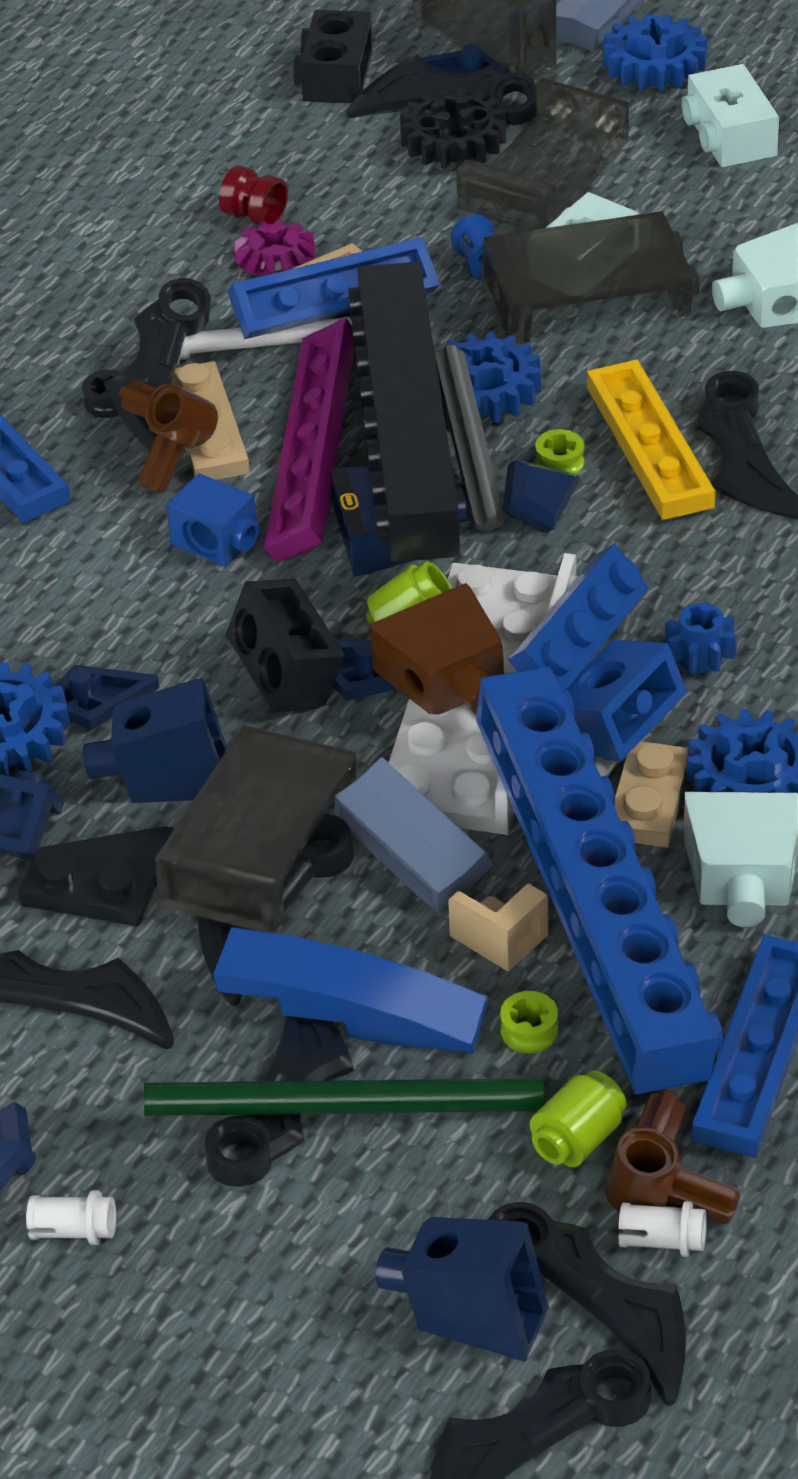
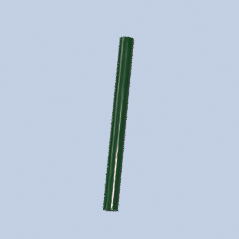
[144,1078,545,1116]

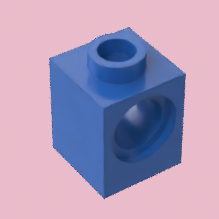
[167,473,259,567]

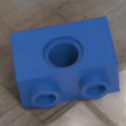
[567,640,687,762]

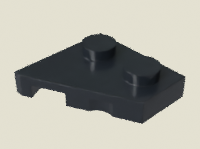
[18,826,175,926]

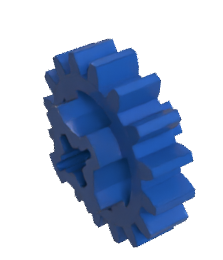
[603,14,707,91]
[434,332,542,423]
[0,662,71,776]
[686,709,798,793]

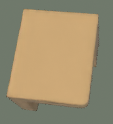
[448,883,548,972]

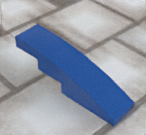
[213,927,488,1053]

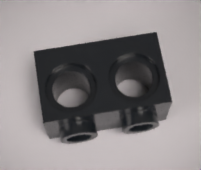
[293,9,373,103]
[225,578,345,713]

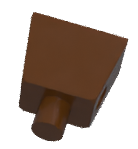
[369,583,504,715]

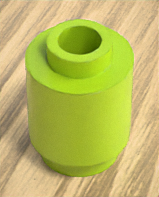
[366,561,452,625]
[530,1070,627,1167]

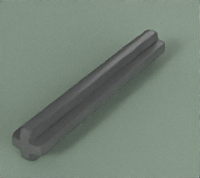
[435,344,505,533]

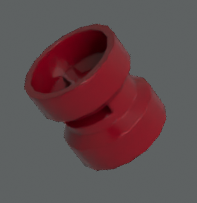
[219,165,288,225]

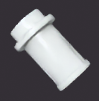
[26,1190,116,1245]
[619,1201,706,1257]

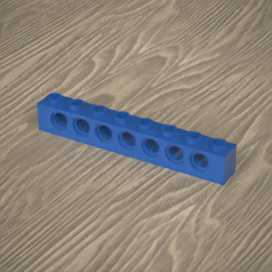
[476,667,723,1095]

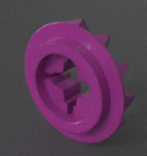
[234,219,316,277]

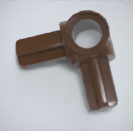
[119,380,218,493]
[605,1090,740,1224]

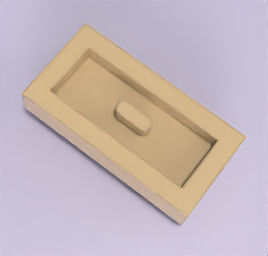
[615,741,688,848]

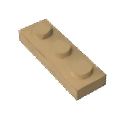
[171,361,250,480]

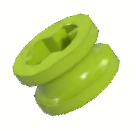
[535,429,585,474]
[500,991,558,1053]

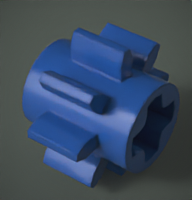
[665,603,737,674]

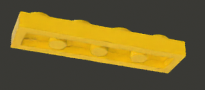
[587,359,715,520]

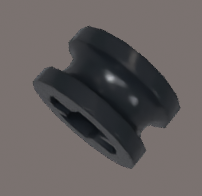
[82,370,122,418]

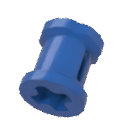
[450,214,512,280]

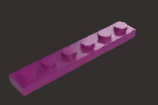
[264,318,355,563]

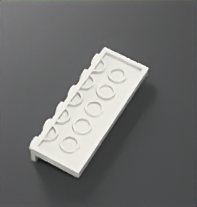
[389,553,579,835]

